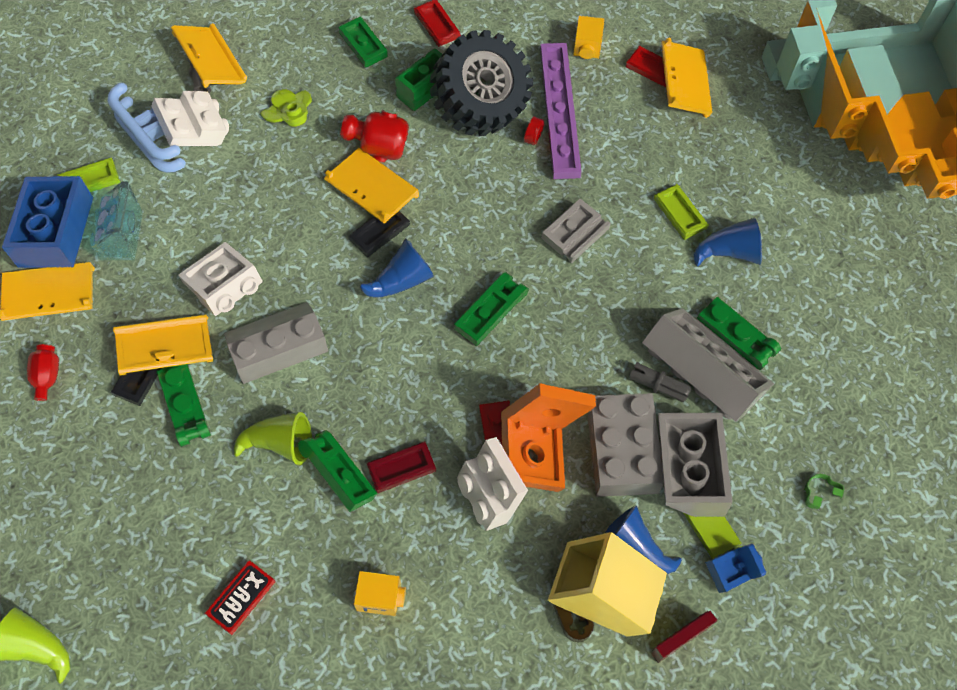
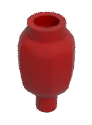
[27,344,59,401]

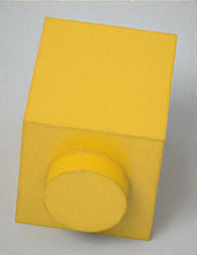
[573,16,604,59]
[354,571,406,616]

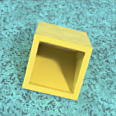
[548,532,667,637]

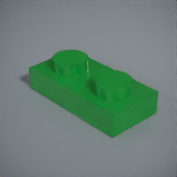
[339,16,388,68]

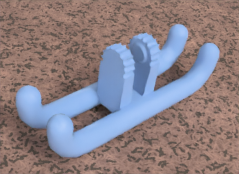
[107,82,186,173]

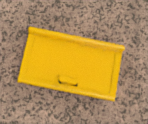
[171,23,247,88]
[661,38,712,118]
[324,148,419,223]
[0,262,95,321]
[113,314,213,375]

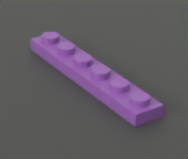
[540,43,582,179]

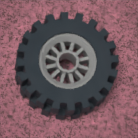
[430,30,533,136]

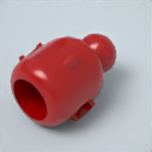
[340,110,409,162]

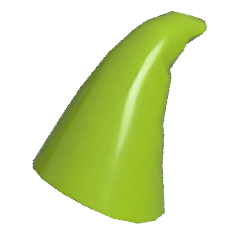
[234,412,312,465]
[0,607,70,684]

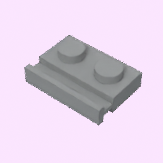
[541,199,611,264]

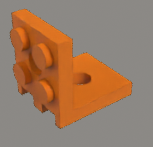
[501,383,596,492]

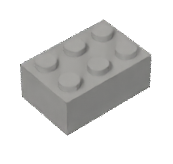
[587,393,664,497]

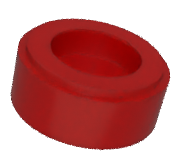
[524,116,544,146]

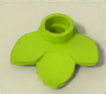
[260,89,312,127]

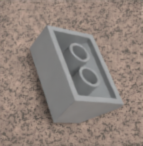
[224,302,328,384]
[658,413,733,517]

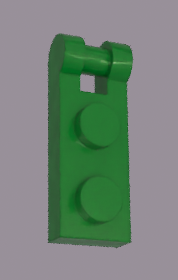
[454,272,529,346]
[697,297,781,370]
[157,364,211,447]
[298,430,378,512]

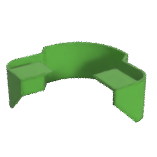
[804,474,844,509]

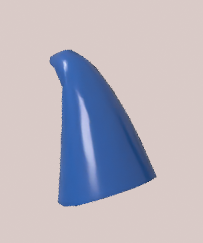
[694,217,762,266]
[360,238,434,298]
[605,505,682,574]

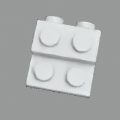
[151,91,229,146]
[178,242,263,316]
[457,437,528,531]

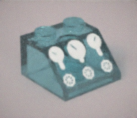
[90,181,143,260]

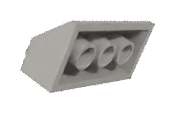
[642,308,774,422]

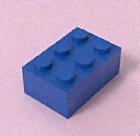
[2,176,93,268]

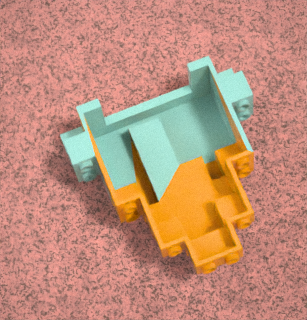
[762,0,957,199]

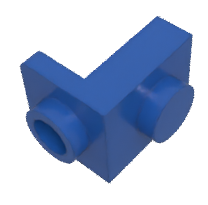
[705,544,766,593]

